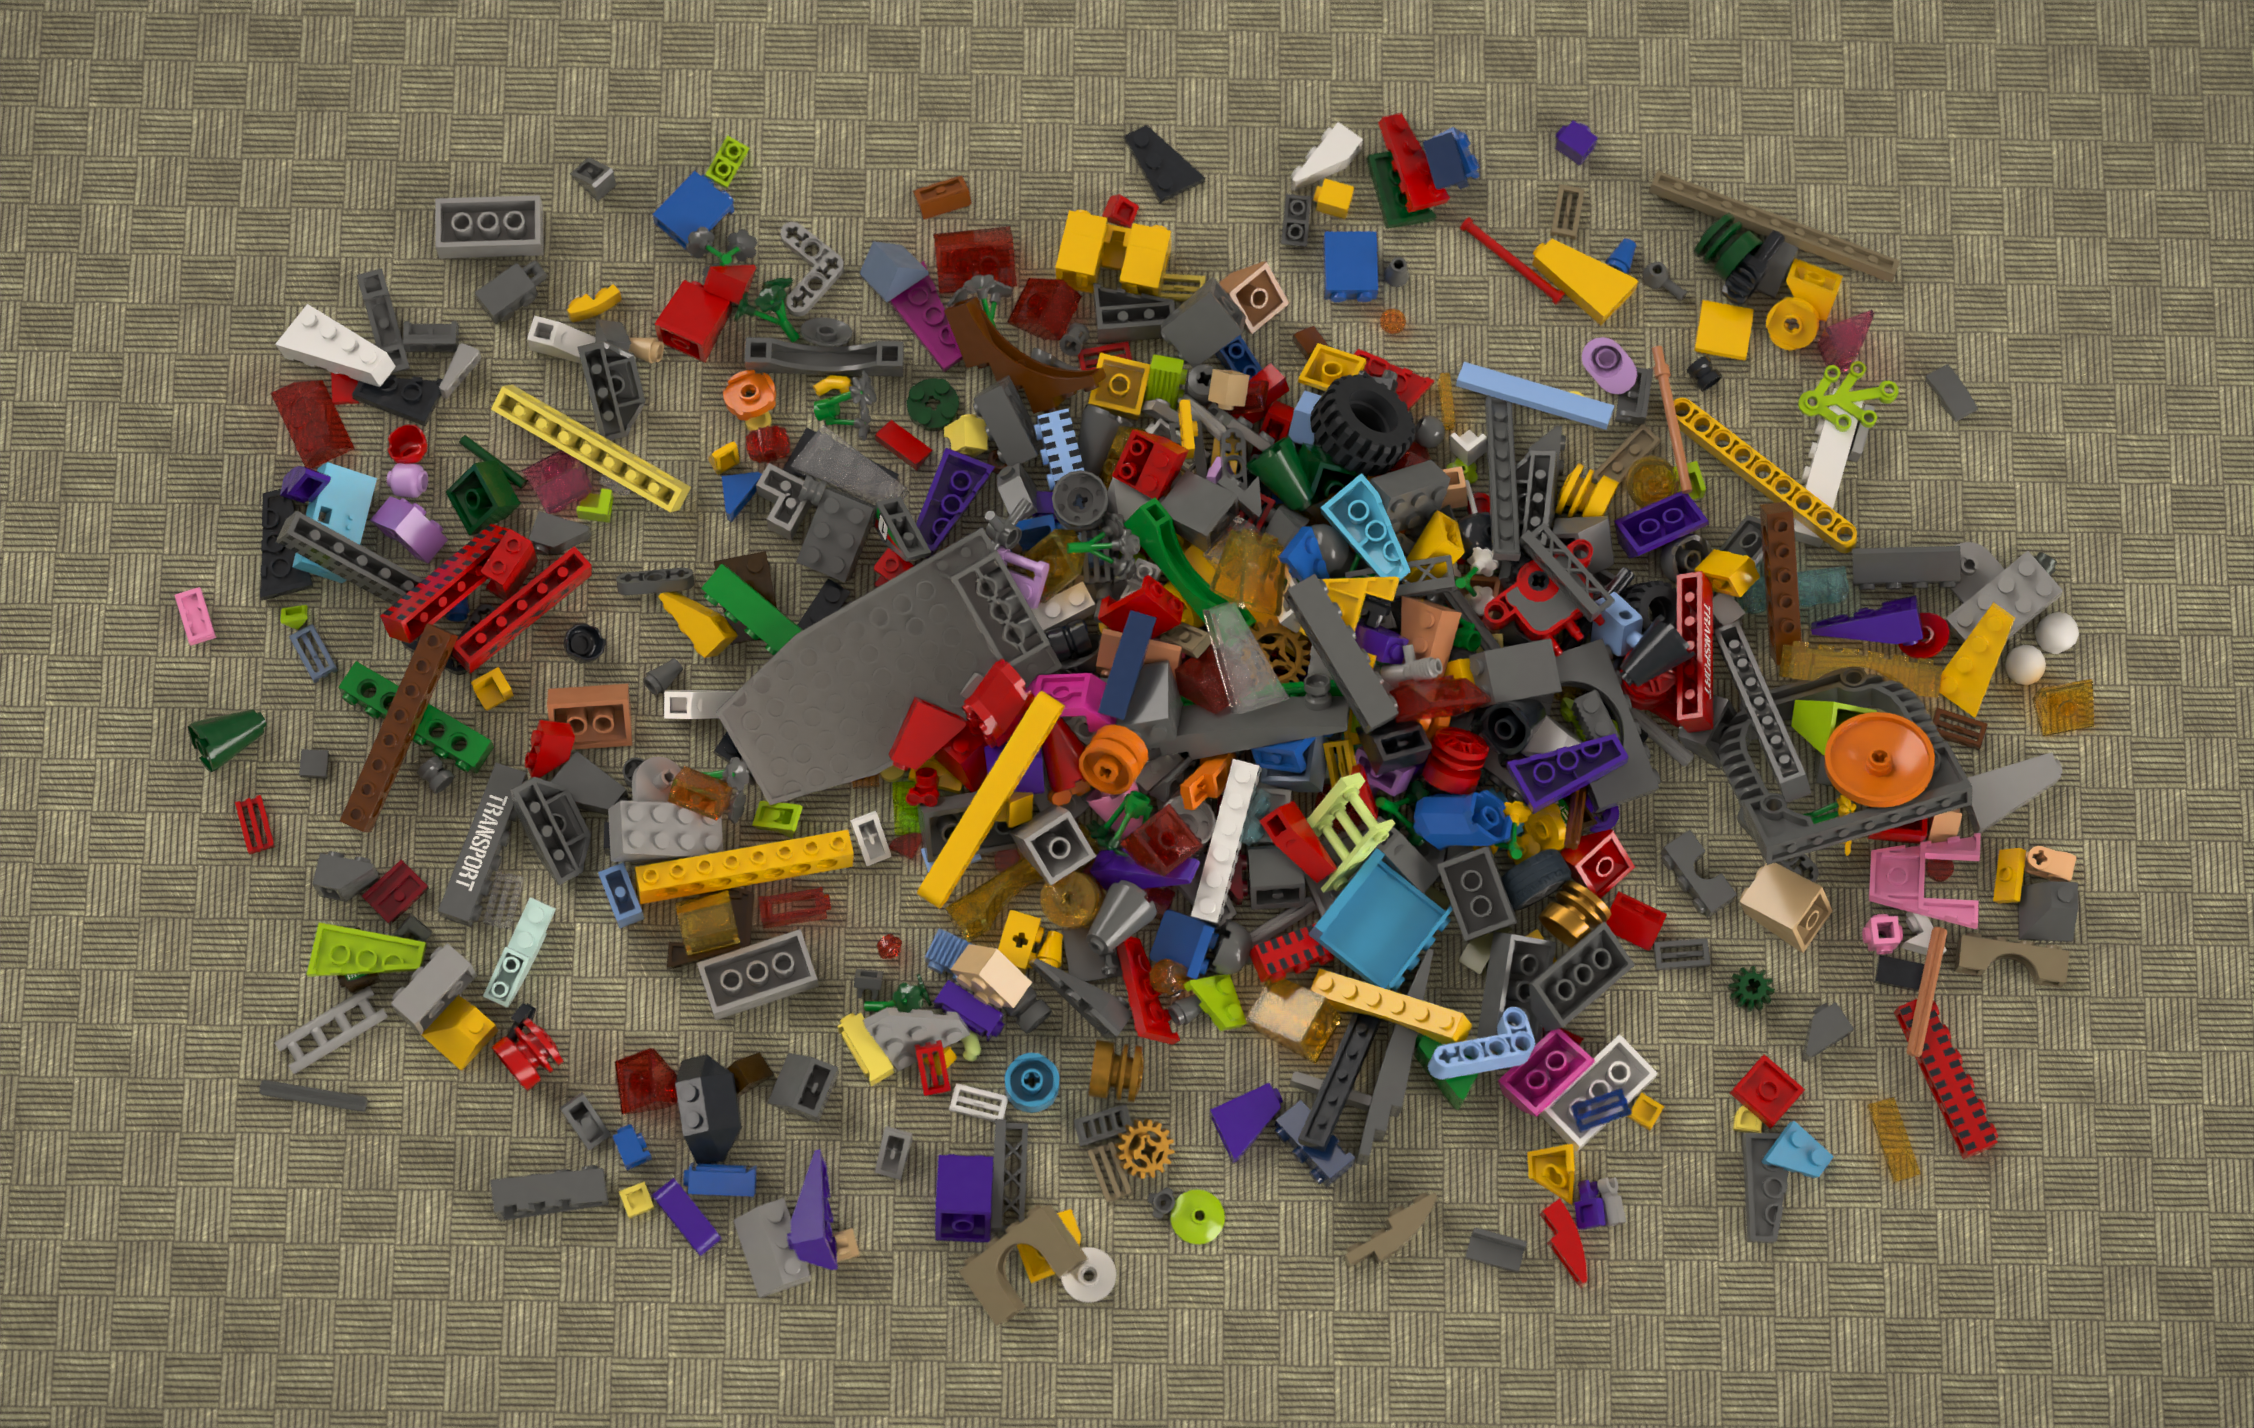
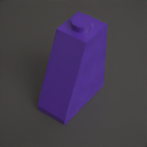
[1355,618,1409,664]
[1209,1083,1283,1163]

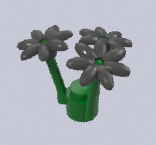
[814,370,877,441]

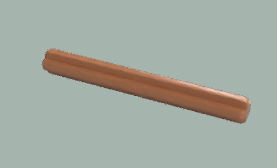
[1906,927,1947,1057]

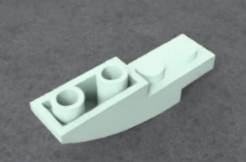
[483,897,556,1008]

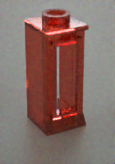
[758,887,831,929]

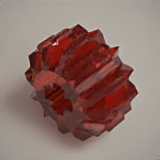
[745,425,791,463]

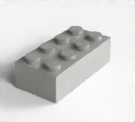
[435,195,543,259]
[697,929,819,1021]

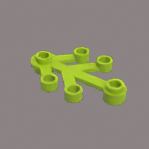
[1798,361,1899,432]

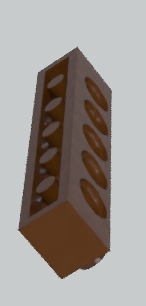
[1760,501,1803,665]

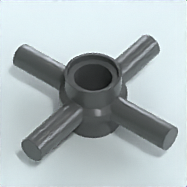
[985,498,1031,554]

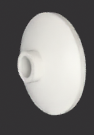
[1061,1247,1116,1303]

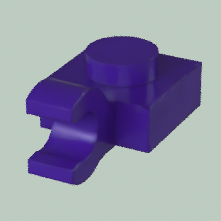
[1574,1180,1606,1230]

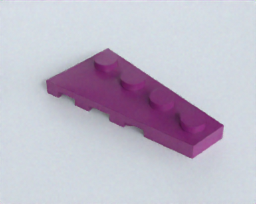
[888,261,963,372]

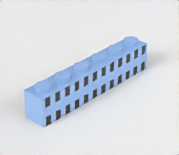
[1034,409,1104,572]

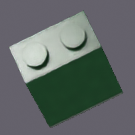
[445,460,521,536]

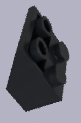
[1355,714,1432,776]

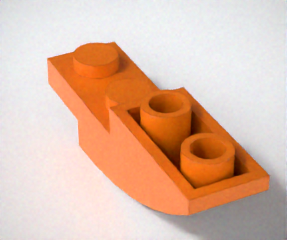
[1180,752,1237,810]

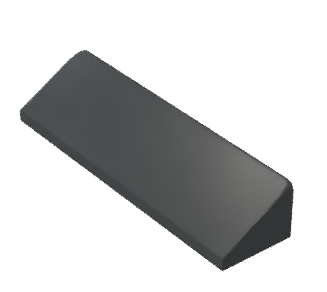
[1150,753,1200,802]

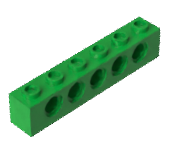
[338,661,494,774]

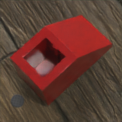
[525,720,575,778]

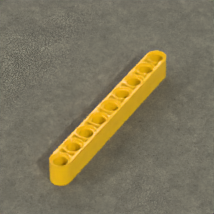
[1674,398,1857,553]
[917,691,1065,909]

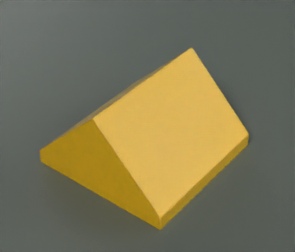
[1298,343,1366,391]

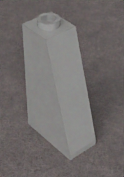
[1965,752,2062,833]

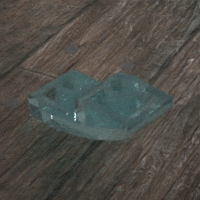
[1242,788,1272,847]

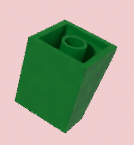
[1414,1033,1479,1111]

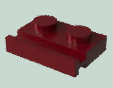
[362,859,429,925]

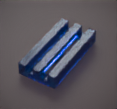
[1570,1088,1632,1133]

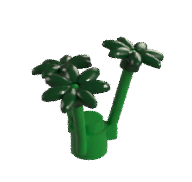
[1086,791,1159,857]

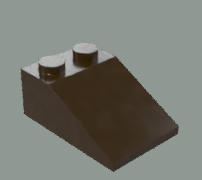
[714,551,777,645]

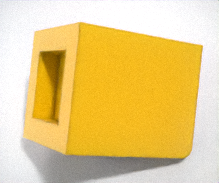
[471,667,514,711]

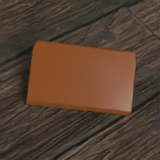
[913,175,972,219]

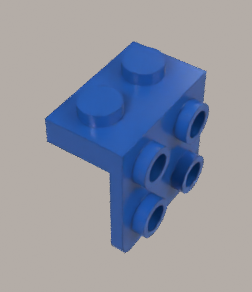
[1150,909,1219,979]

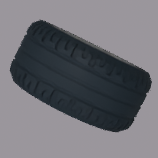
[1501,849,1571,910]

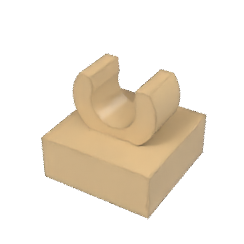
[832,1228,860,1262]

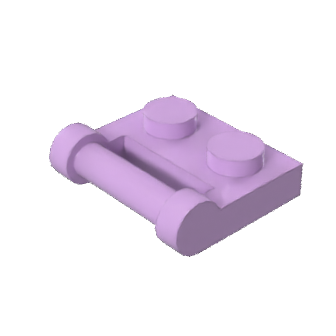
[997,546,1049,609]

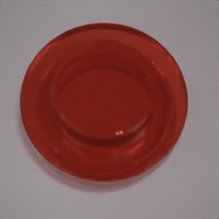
[876,934,902,959]

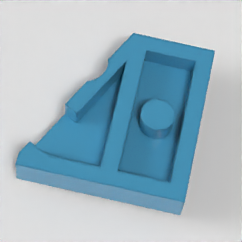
[1761,1121,1834,1178]

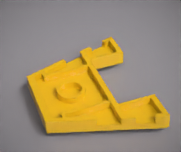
[1299,576,1400,669]

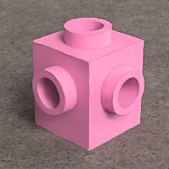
[1862,914,1903,955]

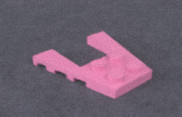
[1869,833,1981,929]

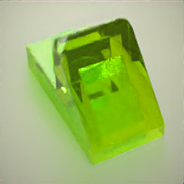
[892,781,921,835]

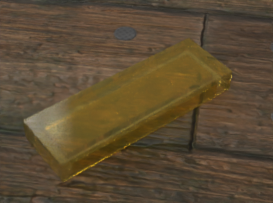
[1867,1097,1921,1183]

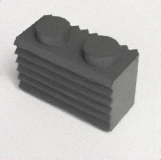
[1571,690,1620,741]

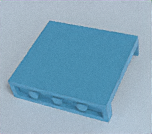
[1308,848,1453,991]

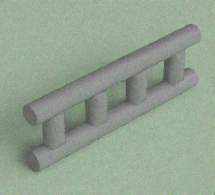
[275,986,388,1074]

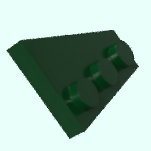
[1366,151,1437,229]

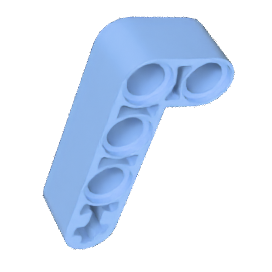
[1428,1007,1535,1079]

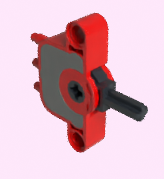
[1483,539,1605,657]

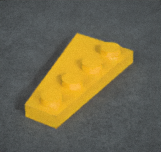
[1932,602,2015,718]

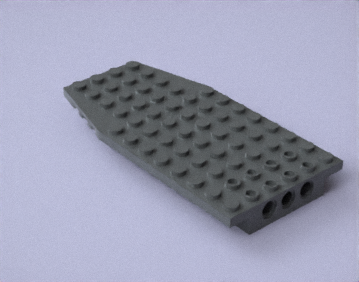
[716,527,1063,805]

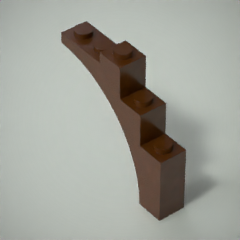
[944,296,1106,414]

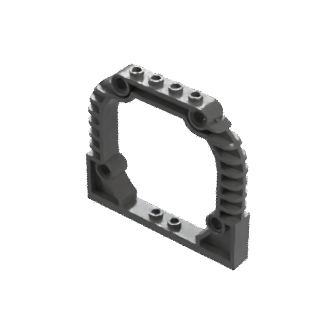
[1719,666,1972,865]

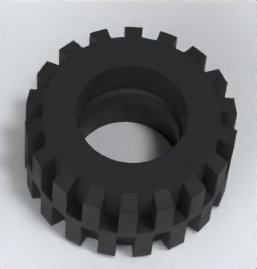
[1620,580,1677,635]

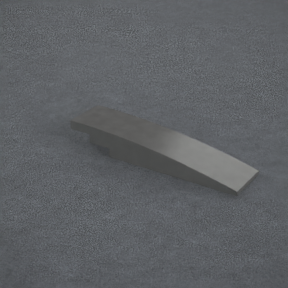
[1145,696,1350,760]
[1356,949,1434,1165]

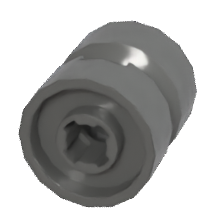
[1002,986,1052,1034]

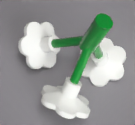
[1441,547,1498,616]

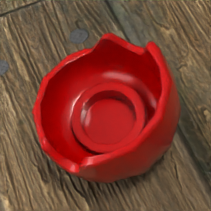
[387,424,428,464]

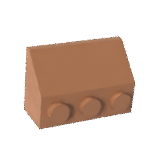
[1096,628,1182,684]
[547,684,633,750]

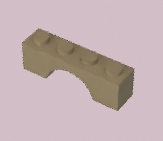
[1954,933,2070,988]

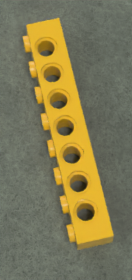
[635,830,854,904]

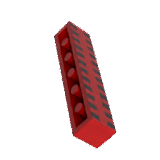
[380,524,509,643]
[1249,923,1335,983]
[1894,999,1998,1160]

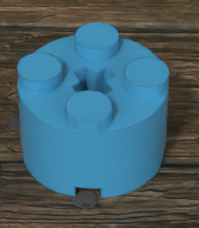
[1005,1053,1059,1113]

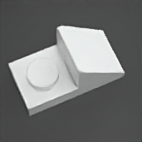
[1901,912,1947,955]

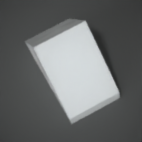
[850,811,892,866]

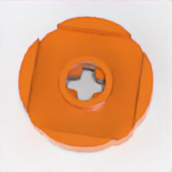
[723,370,776,421]

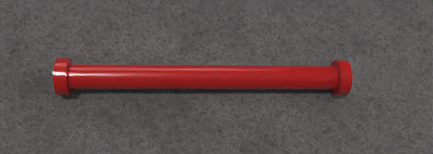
[1460,217,1566,305]

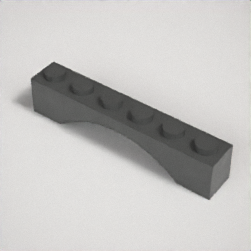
[745,337,904,377]

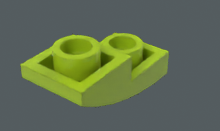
[704,135,750,189]

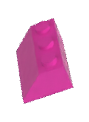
[1498,1029,1595,1117]

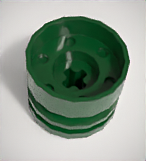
[1693,213,1763,282]

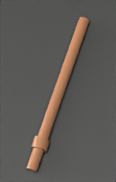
[1652,346,1692,494]

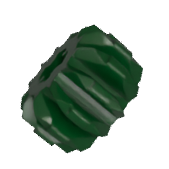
[1728,966,1775,1012]

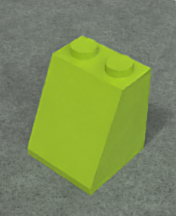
[1791,700,1877,755]

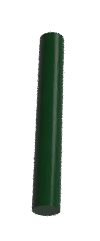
[459,435,527,489]

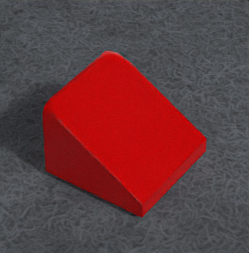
[1102,194,1140,229]

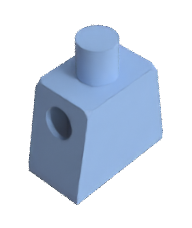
[1591,592,1643,656]

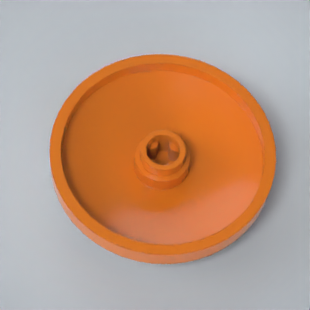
[1824,712,1935,807]

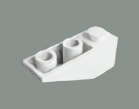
[1291,122,1363,191]
[527,316,595,363]
[664,690,736,719]

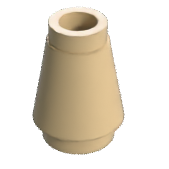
[629,337,664,364]

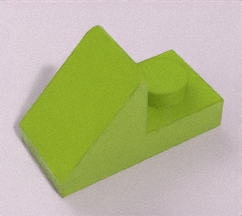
[752,801,803,838]

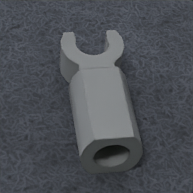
[1597,1177,1626,1226]

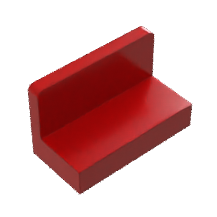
[1606,891,1667,951]

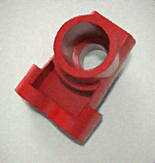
[906,767,940,807]

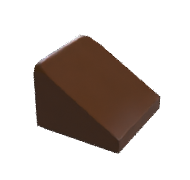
[1292,325,1328,361]

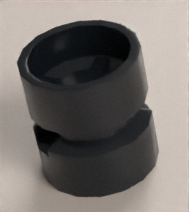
[1045,618,1093,662]

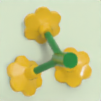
[1473,801,1541,865]

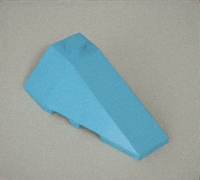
[1321,473,1411,581]

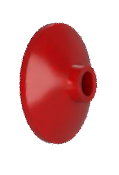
[1898,612,1950,659]

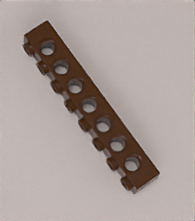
[340,624,458,833]

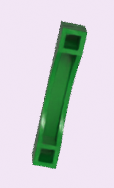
[1124,497,1257,647]

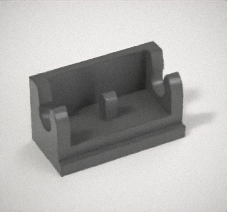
[403,321,459,352]
[1615,367,1653,426]

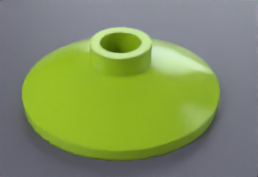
[1170,1190,1225,1245]

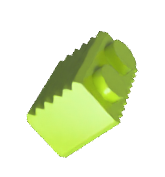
[1145,354,1188,410]

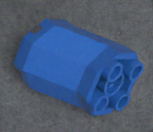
[1414,790,1512,850]

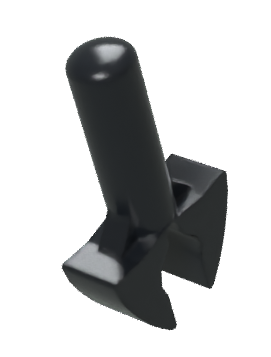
[506,1003,536,1043]

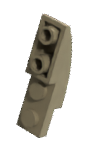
[1343,1192,1437,1268]

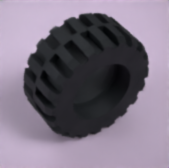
[1310,375,1415,476]

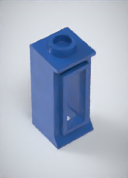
[683,1163,757,1197]

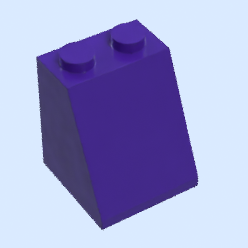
[935,1154,993,1242]

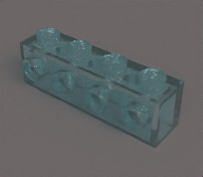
[1738,566,1850,614]

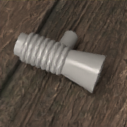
[1380,644,1443,688]

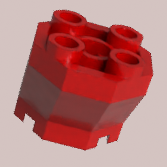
[962,658,1035,749]

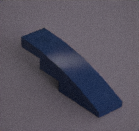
[1098,610,1157,720]

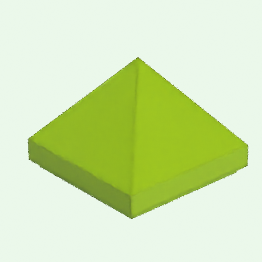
[280,605,308,630]

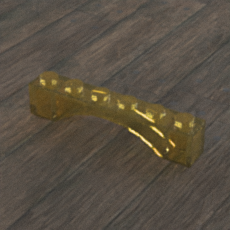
[1779,641,1942,698]
[945,822,1100,942]

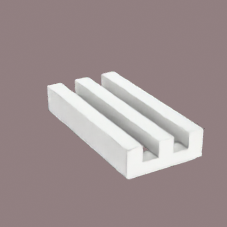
[949,1083,1008,1122]

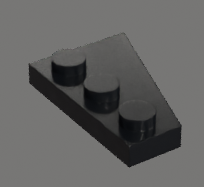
[352,375,443,426]

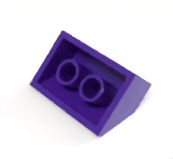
[1614,491,1709,559]

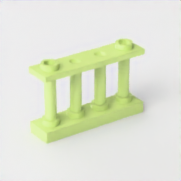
[1307,773,1395,893]

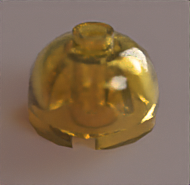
[1626,455,1679,508]

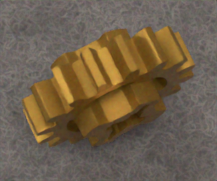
[1115,1118,1175,1179]

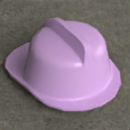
[1582,337,1637,394]

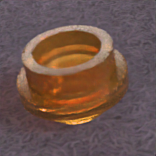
[1380,309,1406,334]

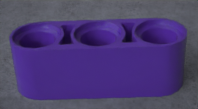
[652,1178,722,1256]

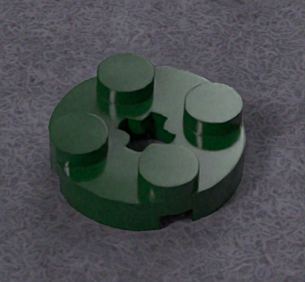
[907,378,959,431]

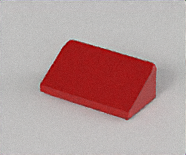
[875,420,933,471]

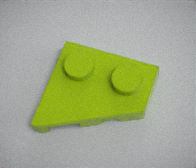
[1183,975,1247,1031]

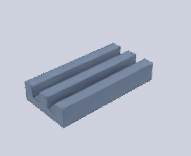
[289,624,338,683]

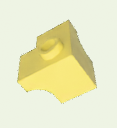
[944,414,988,457]

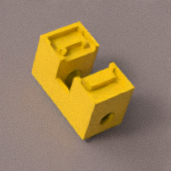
[1055,210,1171,297]

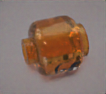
[1150,958,1190,997]

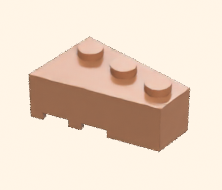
[1401,596,1461,690]

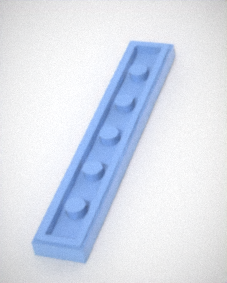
[1456,362,1614,430]

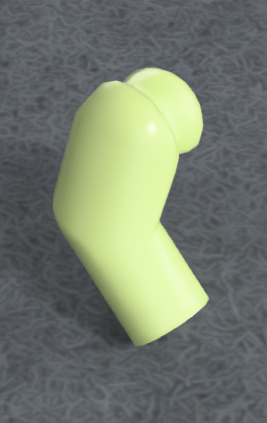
[960,1030,981,1062]

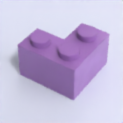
[370,496,448,563]
[1348,746,1416,799]

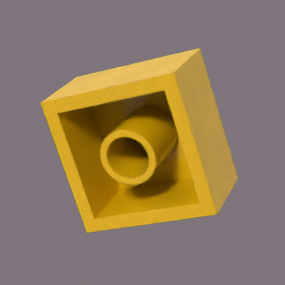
[1088,353,1151,420]

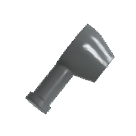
[1642,262,1688,302]
[1030,348,1078,370]

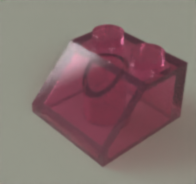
[1817,309,1874,373]
[521,450,594,514]

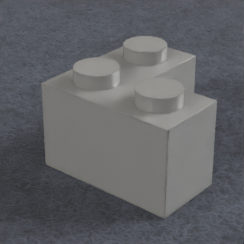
[756,463,812,541]

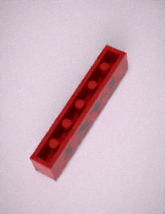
[452,546,592,674]

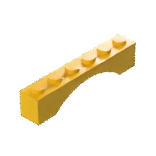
[1309,968,1472,1044]

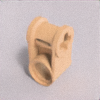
[2024,846,2076,882]

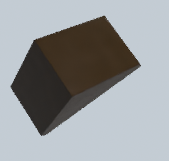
[726,1052,774,1098]

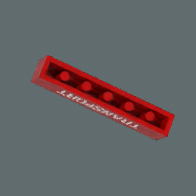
[1677,571,1713,733]

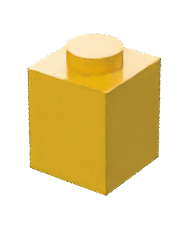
[1313,178,1354,219]

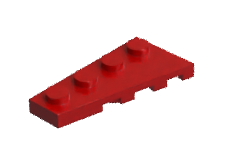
[1378,113,1450,213]
[1117,936,1181,1045]

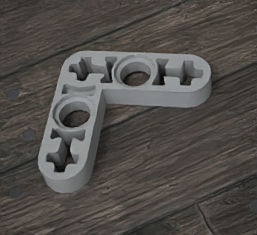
[780,222,844,317]

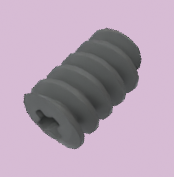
[1184,364,1214,406]

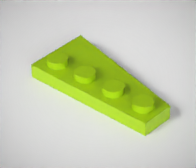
[306,922,427,977]

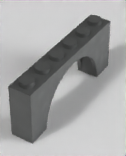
[1555,639,1660,813]

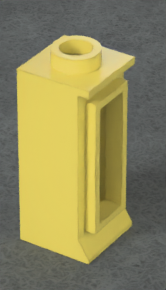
[837,1013,894,1086]

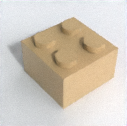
[950,944,1032,1008]

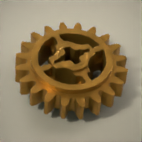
[1236,619,1311,685]

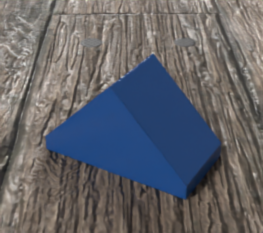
[722,472,762,522]

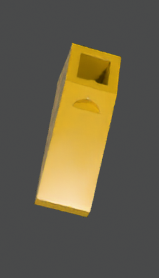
[658,591,738,658]

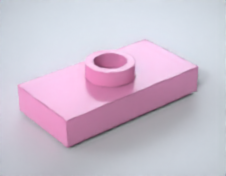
[174,587,216,646]

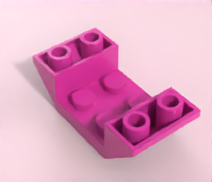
[1012,673,1116,735]

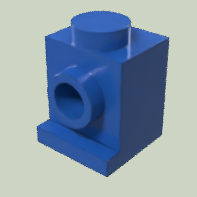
[613,1124,652,1170]

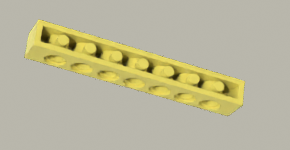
[491,385,691,512]

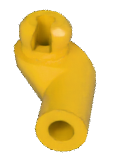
[813,375,852,397]

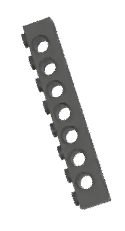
[1714,621,1811,803]

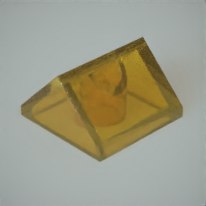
[2032,679,2094,737]

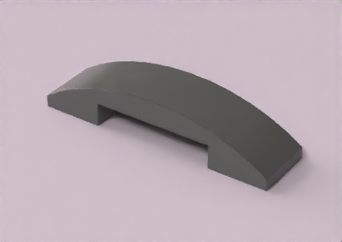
[356,268,410,374]

